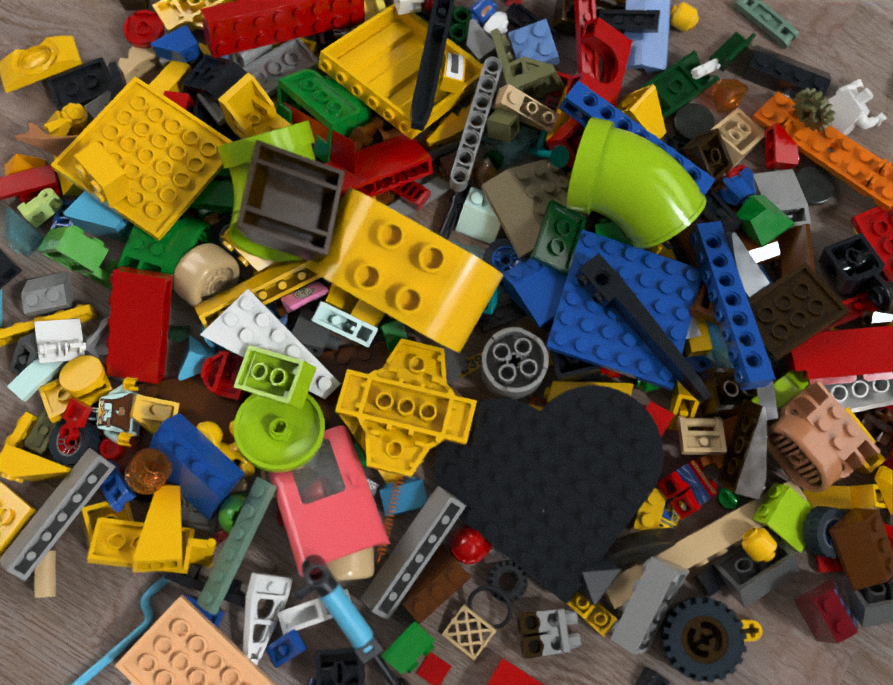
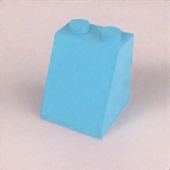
[63,191,134,243]

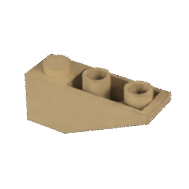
[491,84,559,133]

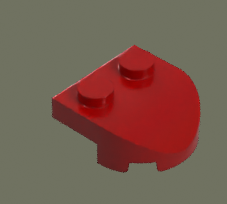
[201,351,244,402]

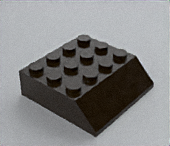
[235,140,345,263]

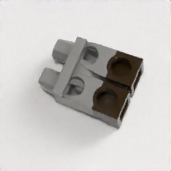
[516,609,581,659]

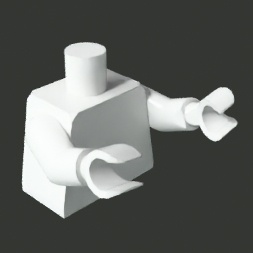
[828,79,887,136]

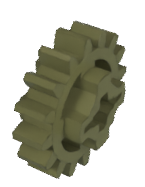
[792,88,835,132]

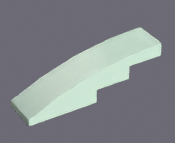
[7,332,87,402]

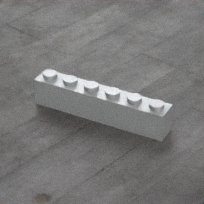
[0,448,115,581]
[361,486,466,620]

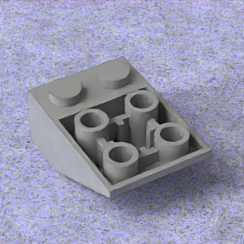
[754,169,811,228]

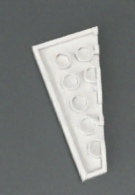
[200,289,341,399]

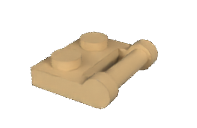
[676,416,727,455]

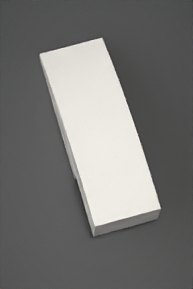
[277,589,351,635]

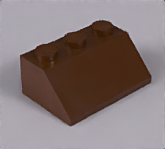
[771,224,816,283]
[829,508,893,591]
[401,544,471,624]

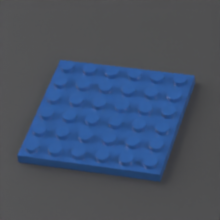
[545,229,702,390]

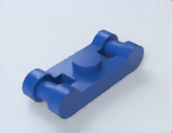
[100,459,136,513]

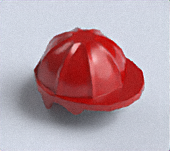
[450,526,492,564]

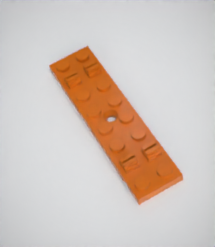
[752,91,893,212]

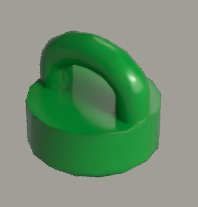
[717,488,741,510]

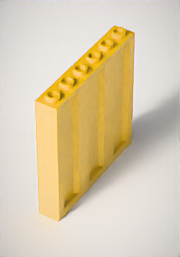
[318,3,489,140]

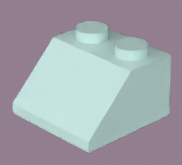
[455,187,502,245]

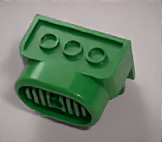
[276,69,373,163]
[116,211,212,291]

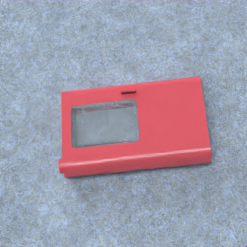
[268,426,390,578]

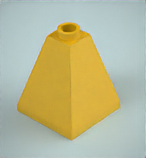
[616,84,666,141]

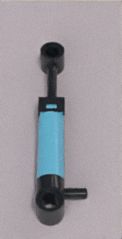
[293,555,410,685]

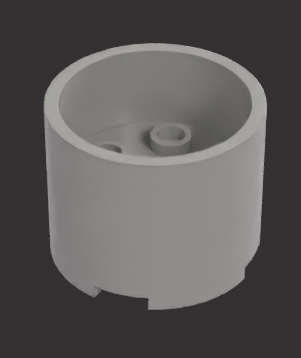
[480,327,549,401]

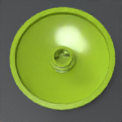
[233,394,325,472]

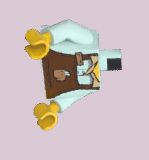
[88,377,140,447]

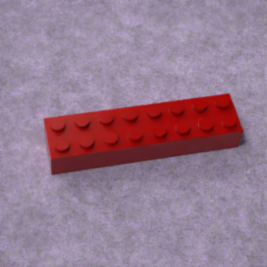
[200,0,365,58]

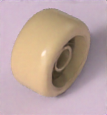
[173,243,240,307]
[326,547,374,581]

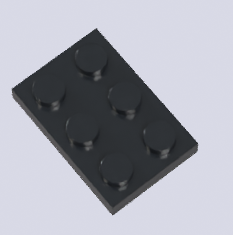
[46,57,112,111]

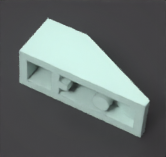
[311,301,378,348]

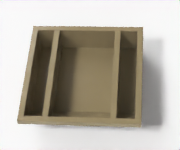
[481,159,595,258]

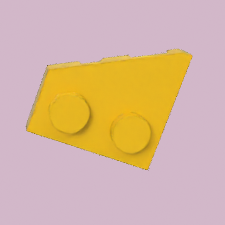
[130,394,180,435]

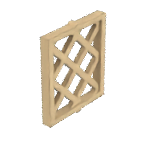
[441,604,497,660]

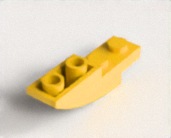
[426,96,485,150]

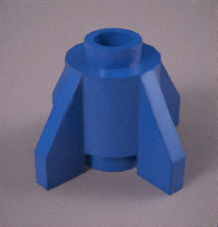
[716,166,755,207]

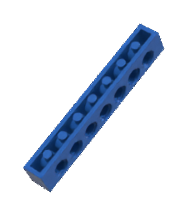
[559,81,715,196]
[689,221,775,391]

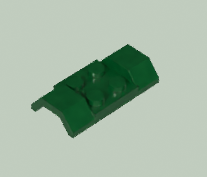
[637,50,720,120]

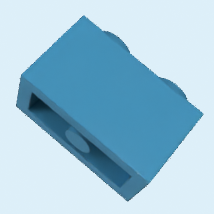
[379,477,428,517]

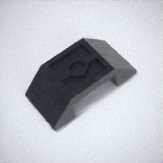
[181,54,256,108]

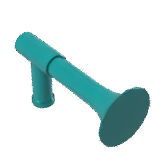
[529,130,570,168]

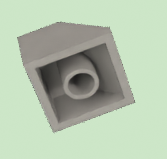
[21,271,75,319]

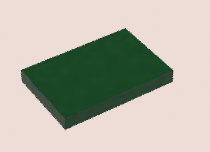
[530,199,587,276]

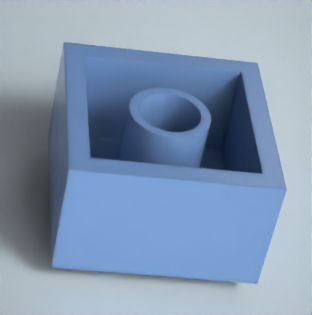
[508,19,560,73]

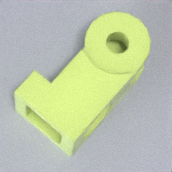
[17,188,63,228]

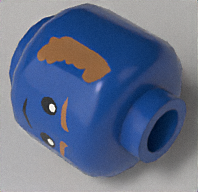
[469,0,497,28]

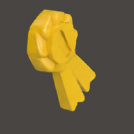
[44,103,88,136]

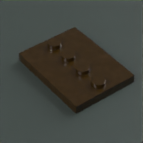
[748,262,849,362]

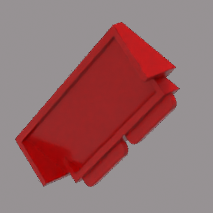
[786,325,893,385]

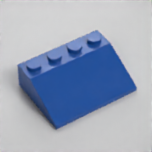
[502,258,567,328]
[145,413,245,520]

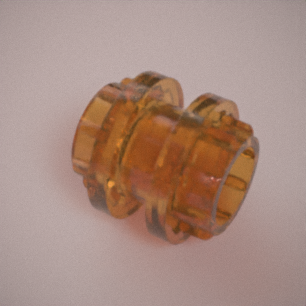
[125,448,172,494]

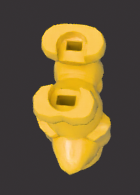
[196,420,255,477]

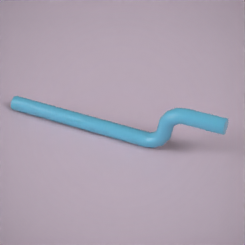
[71,575,170,685]

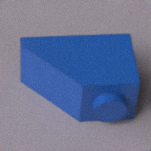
[150,25,202,63]

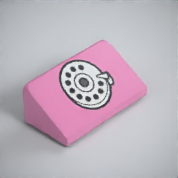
[281,281,329,313]

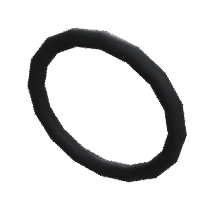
[468,585,513,629]

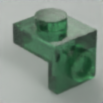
[168,325,191,342]

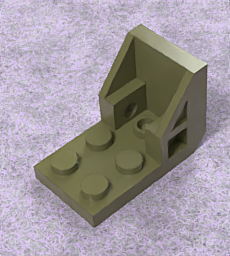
[490,28,564,100]

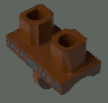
[857,408,893,447]

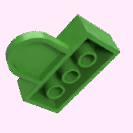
[37,225,118,290]

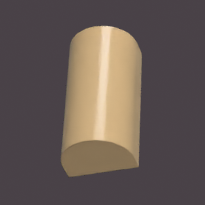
[34,550,56,598]

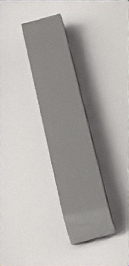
[449,57,502,192]

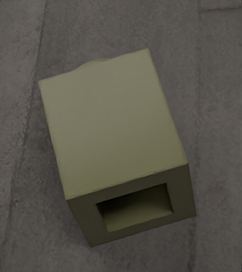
[486,109,520,142]

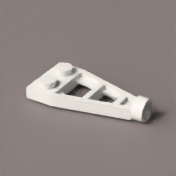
[243,572,293,665]

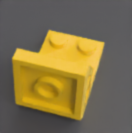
[218,73,292,139]

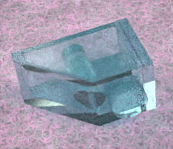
[5,207,44,257]

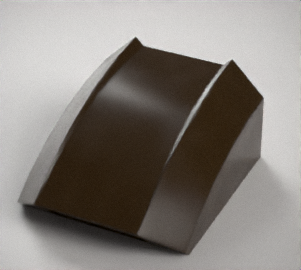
[682,128,733,188]

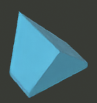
[178,335,218,381]

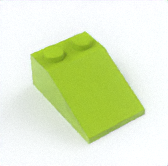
[233,345,317,410]

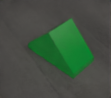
[377,317,408,354]

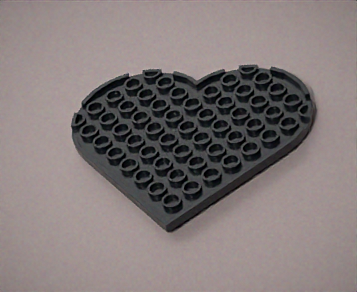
[434,385,663,604]

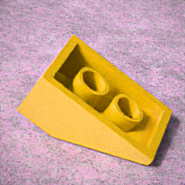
[0,444,72,483]

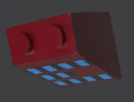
[793,579,858,644]

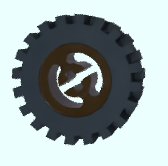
[660,597,747,683]

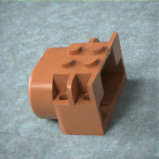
[767,381,880,493]

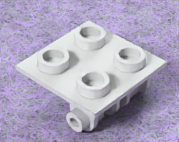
[34,319,86,364]

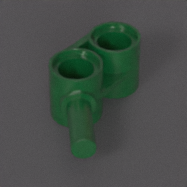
[447,4,470,47]

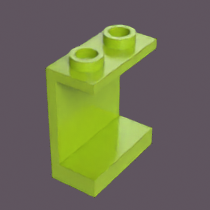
[752,482,814,553]

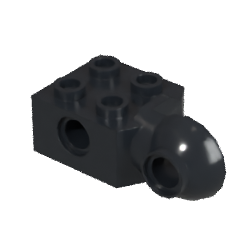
[819,233,893,311]
[315,647,366,685]

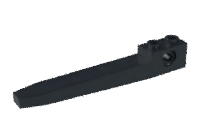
[410,0,455,131]
[575,253,711,403]

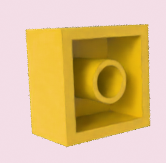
[74,141,131,208]

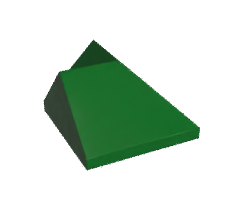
[736,195,794,248]

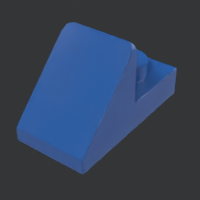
[265,629,306,668]

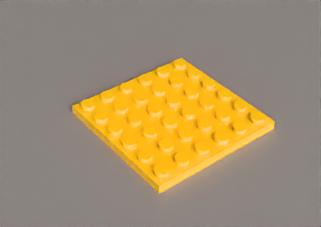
[51,76,233,241]

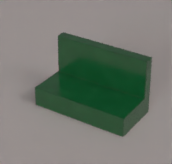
[709,31,756,72]

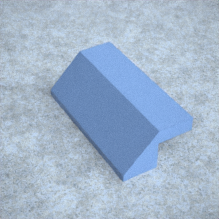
[624,0,671,74]

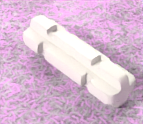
[691,58,720,79]

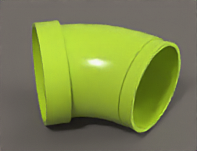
[567,117,707,249]
[217,120,316,262]

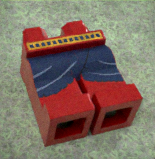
[657,460,717,520]

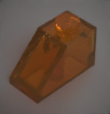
[711,78,748,113]

